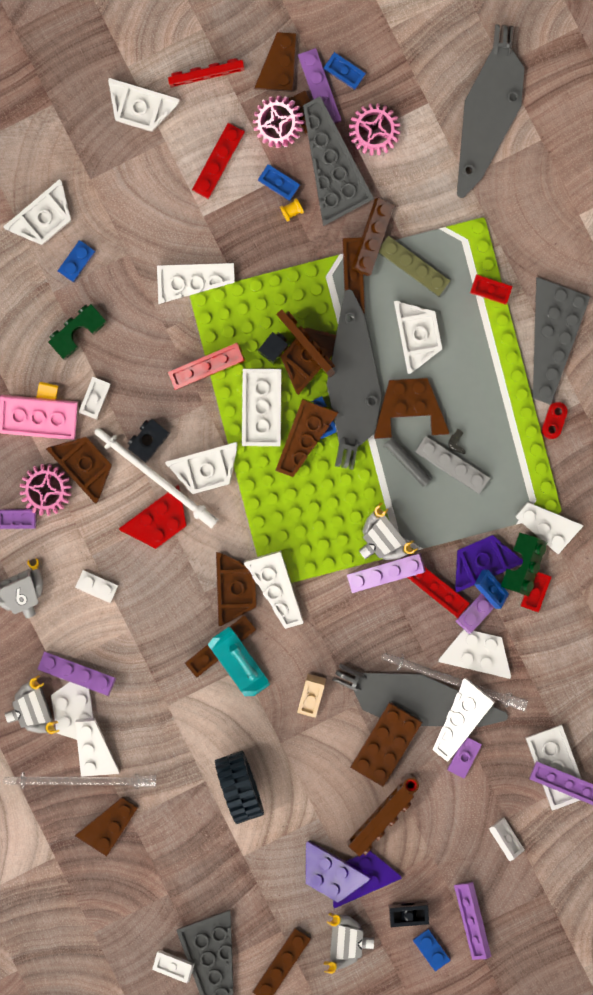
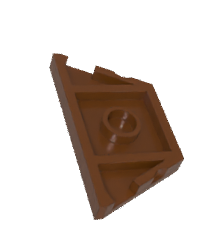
[281,327,336,395]
[46,437,112,504]
[216,552,256,626]

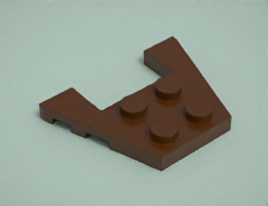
[374,378,449,439]

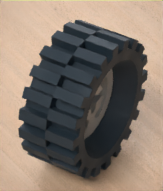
[215,750,264,824]

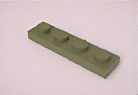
[379,236,450,297]

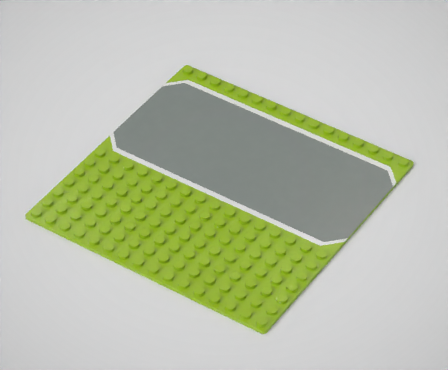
[190,218,561,583]

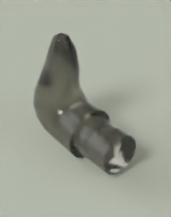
[448,429,466,454]

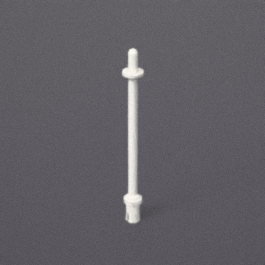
[95,428,219,529]

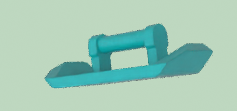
[208,627,270,697]

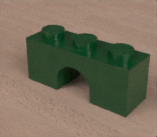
[48,304,108,360]
[501,532,548,596]

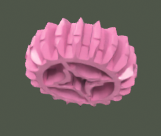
[253,96,305,148]
[349,104,400,156]
[20,464,72,516]

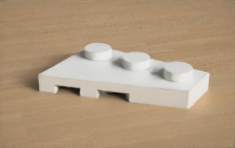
[515,502,584,554]
[75,718,120,777]

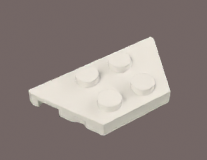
[108,78,180,132]
[3,179,71,245]
[394,301,442,374]
[165,442,238,494]
[438,629,511,679]
[51,682,94,740]

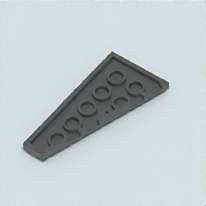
[303,97,374,226]
[532,277,590,405]
[176,909,233,995]

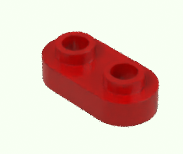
[542,402,568,439]

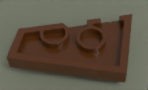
[254,32,296,92]
[75,797,138,857]

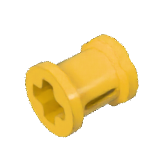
[279,198,304,222]

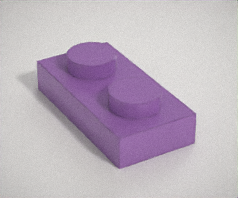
[456,593,494,634]

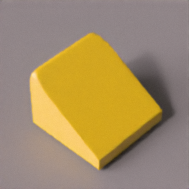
[36,382,58,400]

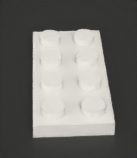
[242,369,281,446]
[525,725,581,810]

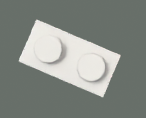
[79,377,111,420]
[75,570,118,603]
[489,818,525,861]
[152,950,194,983]

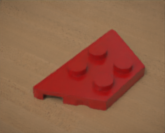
[119,485,187,549]

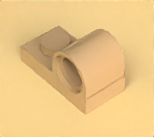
[297,674,326,718]

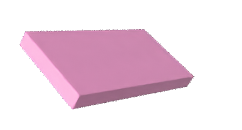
[0,395,78,440]

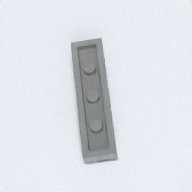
[415,436,490,494]

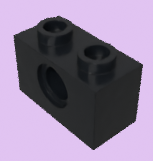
[258,332,288,365]
[127,419,170,463]
[388,902,429,928]

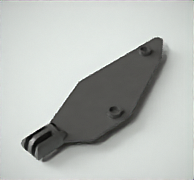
[457,24,525,198]
[327,290,382,470]
[332,663,508,727]

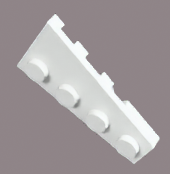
[157,263,235,304]
[244,550,304,629]
[433,678,495,762]

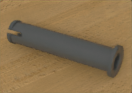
[383,436,432,487]

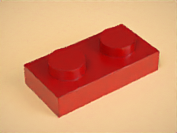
[470,274,513,305]
[520,572,551,613]

